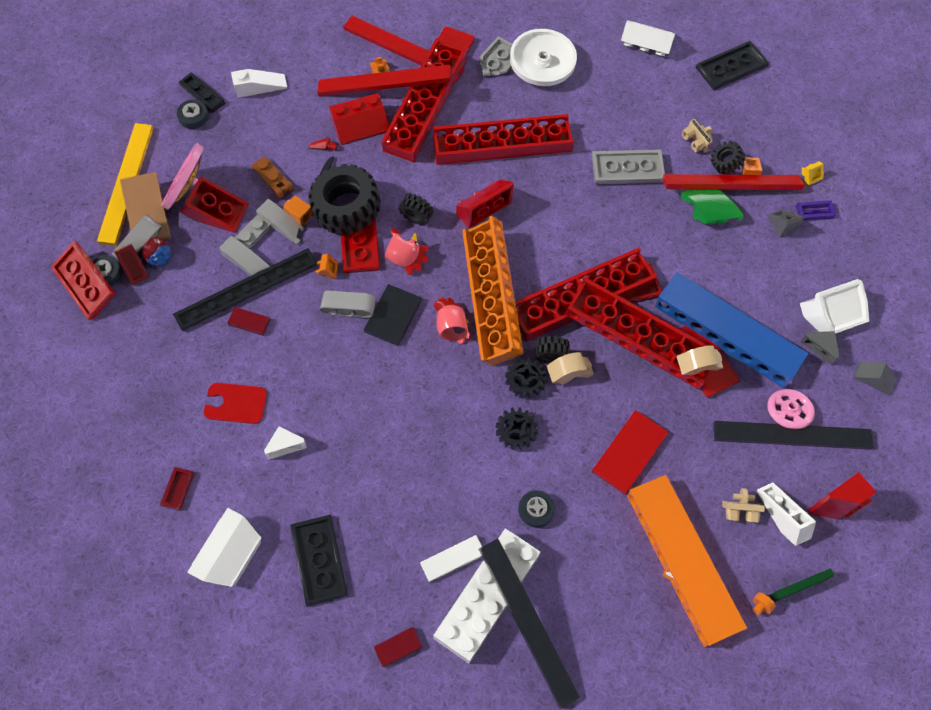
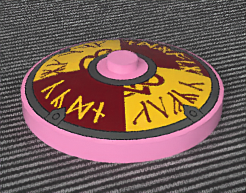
[161,143,204,210]

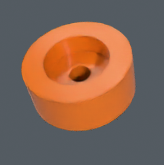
[753,592,776,615]

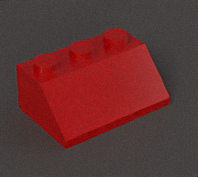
[329,93,389,145]
[456,179,514,229]
[807,472,876,520]

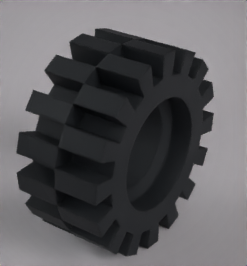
[710,141,746,175]
[398,193,434,226]
[535,336,570,363]

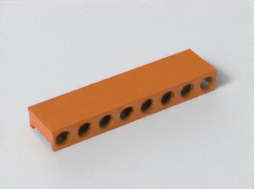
[462,216,524,366]
[627,475,747,647]

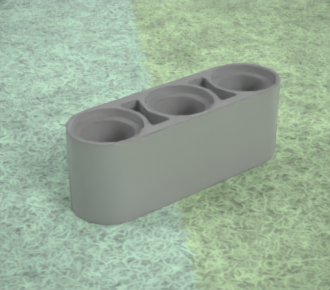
[112,215,162,259]
[320,291,376,318]

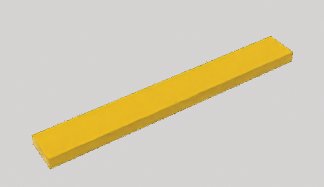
[97,123,154,246]

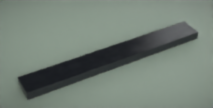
[173,248,317,331]
[713,421,874,450]
[478,538,580,709]

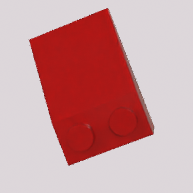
[180,176,249,233]

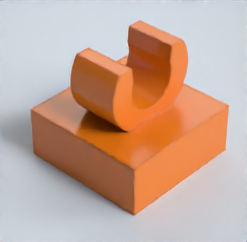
[370,57,390,73]
[741,157,762,175]
[316,254,338,279]

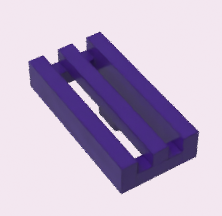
[796,200,836,221]

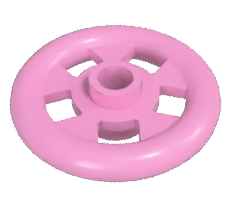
[767,389,815,429]

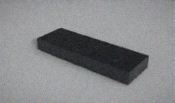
[179,72,225,113]

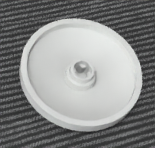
[510,29,577,86]

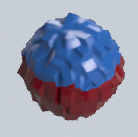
[141,236,171,266]

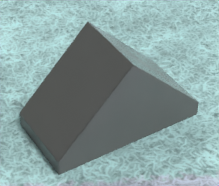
[767,209,804,237]
[801,331,839,365]
[854,362,897,395]

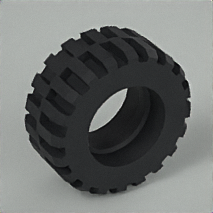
[308,164,381,235]

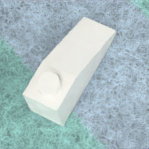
[231,69,287,98]
[757,483,816,546]

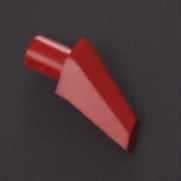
[309,138,337,150]

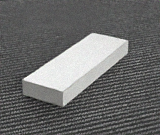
[420,535,482,583]

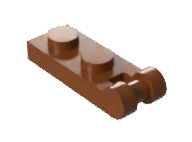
[251,156,294,199]

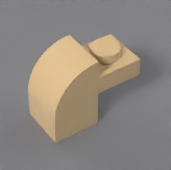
[677,346,723,375]
[547,352,594,384]

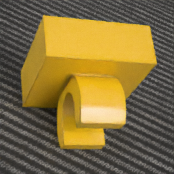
[801,161,824,185]

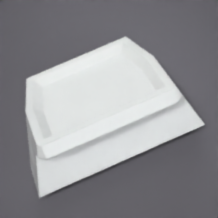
[800,279,869,333]
[187,508,261,587]

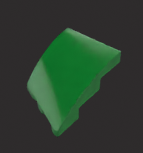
[681,190,744,225]

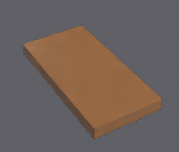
[120,172,171,240]

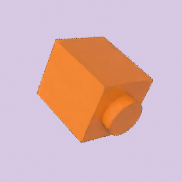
[283,195,314,226]

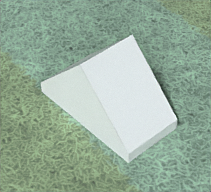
[264,427,307,460]

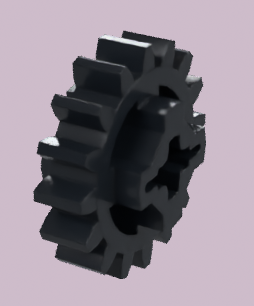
[505,357,547,399]
[495,407,538,450]

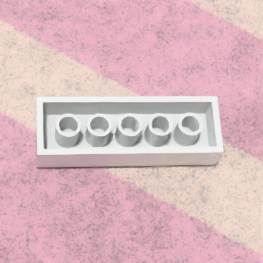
[433,528,540,664]

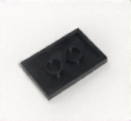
[364,284,422,346]

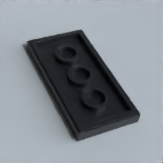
[695,41,769,90]
[290,514,348,607]

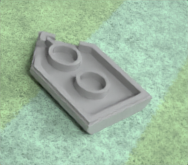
[479,36,512,77]

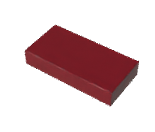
[114,243,149,285]
[227,307,270,336]
[160,467,195,511]
[374,627,422,667]

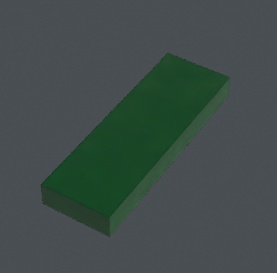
[770,568,834,602]

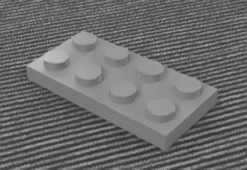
[591,150,665,184]

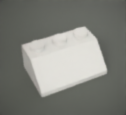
[621,20,676,56]

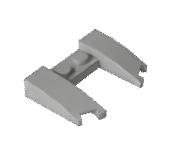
[219,199,304,276]

